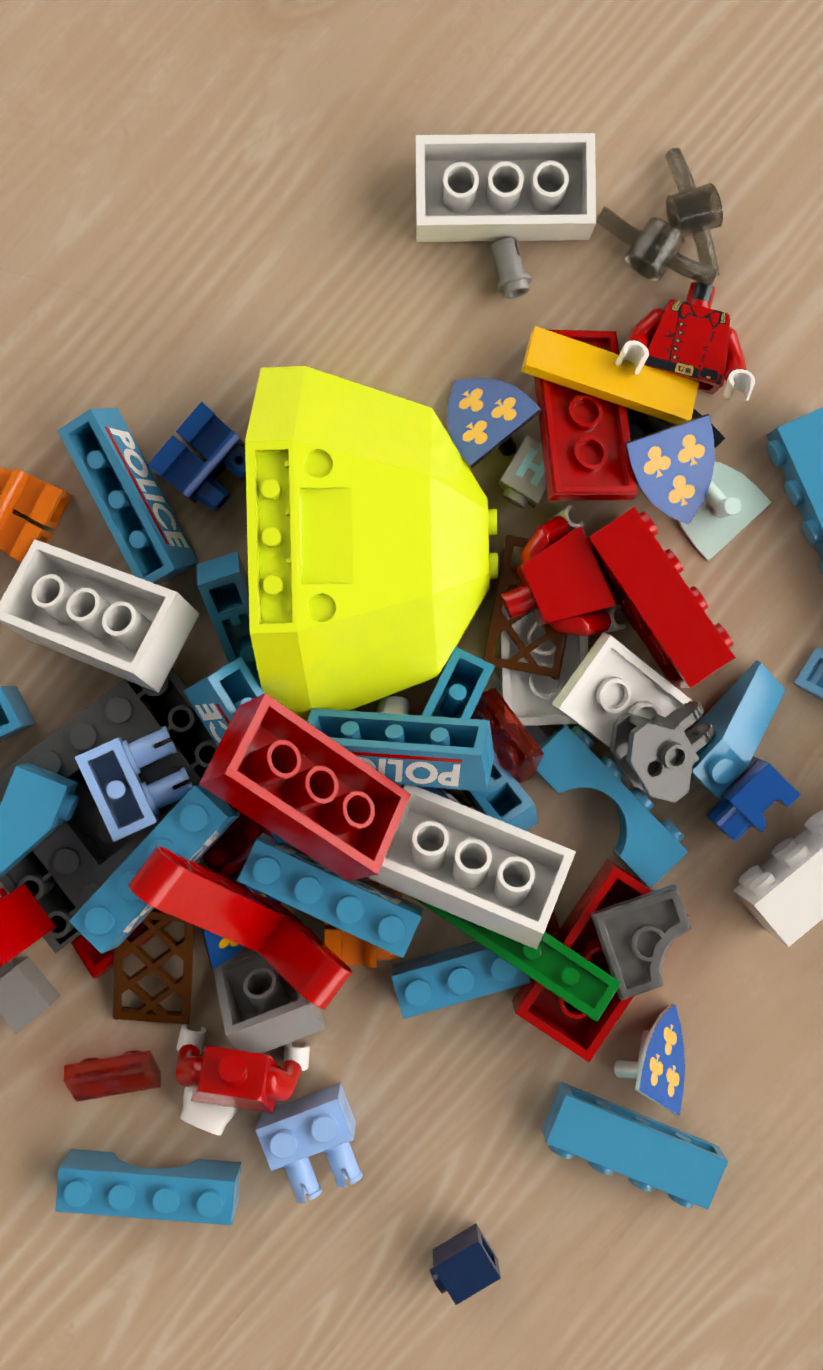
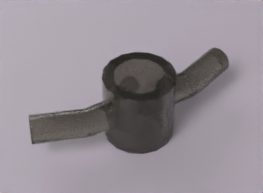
[665,148,723,279]
[596,206,717,286]

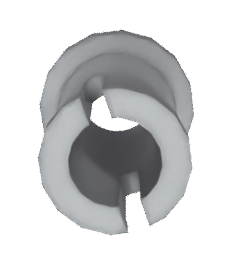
[490,237,531,299]

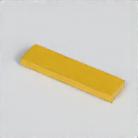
[521,326,699,424]

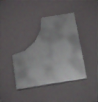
[590,884,692,1000]

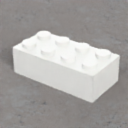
[415,133,596,242]
[0,539,200,693]
[369,785,576,950]
[732,810,823,947]

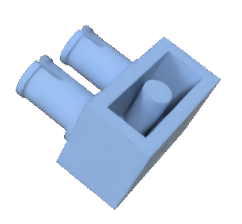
[75,726,193,842]
[255,1083,363,1203]

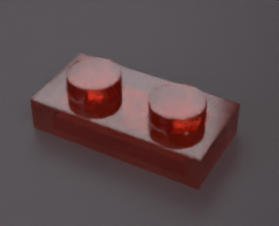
[470,688,544,784]
[63,1050,161,1102]

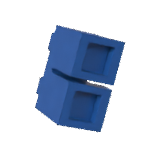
[147,401,246,512]
[705,756,801,842]

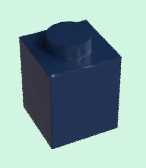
[430,1223,501,1305]

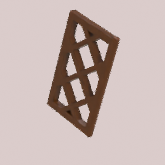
[483,535,568,680]
[113,908,195,1025]

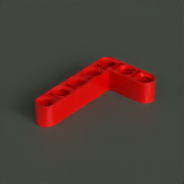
[128,846,353,1010]

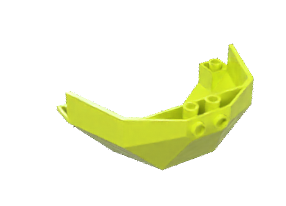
[245,366,498,721]

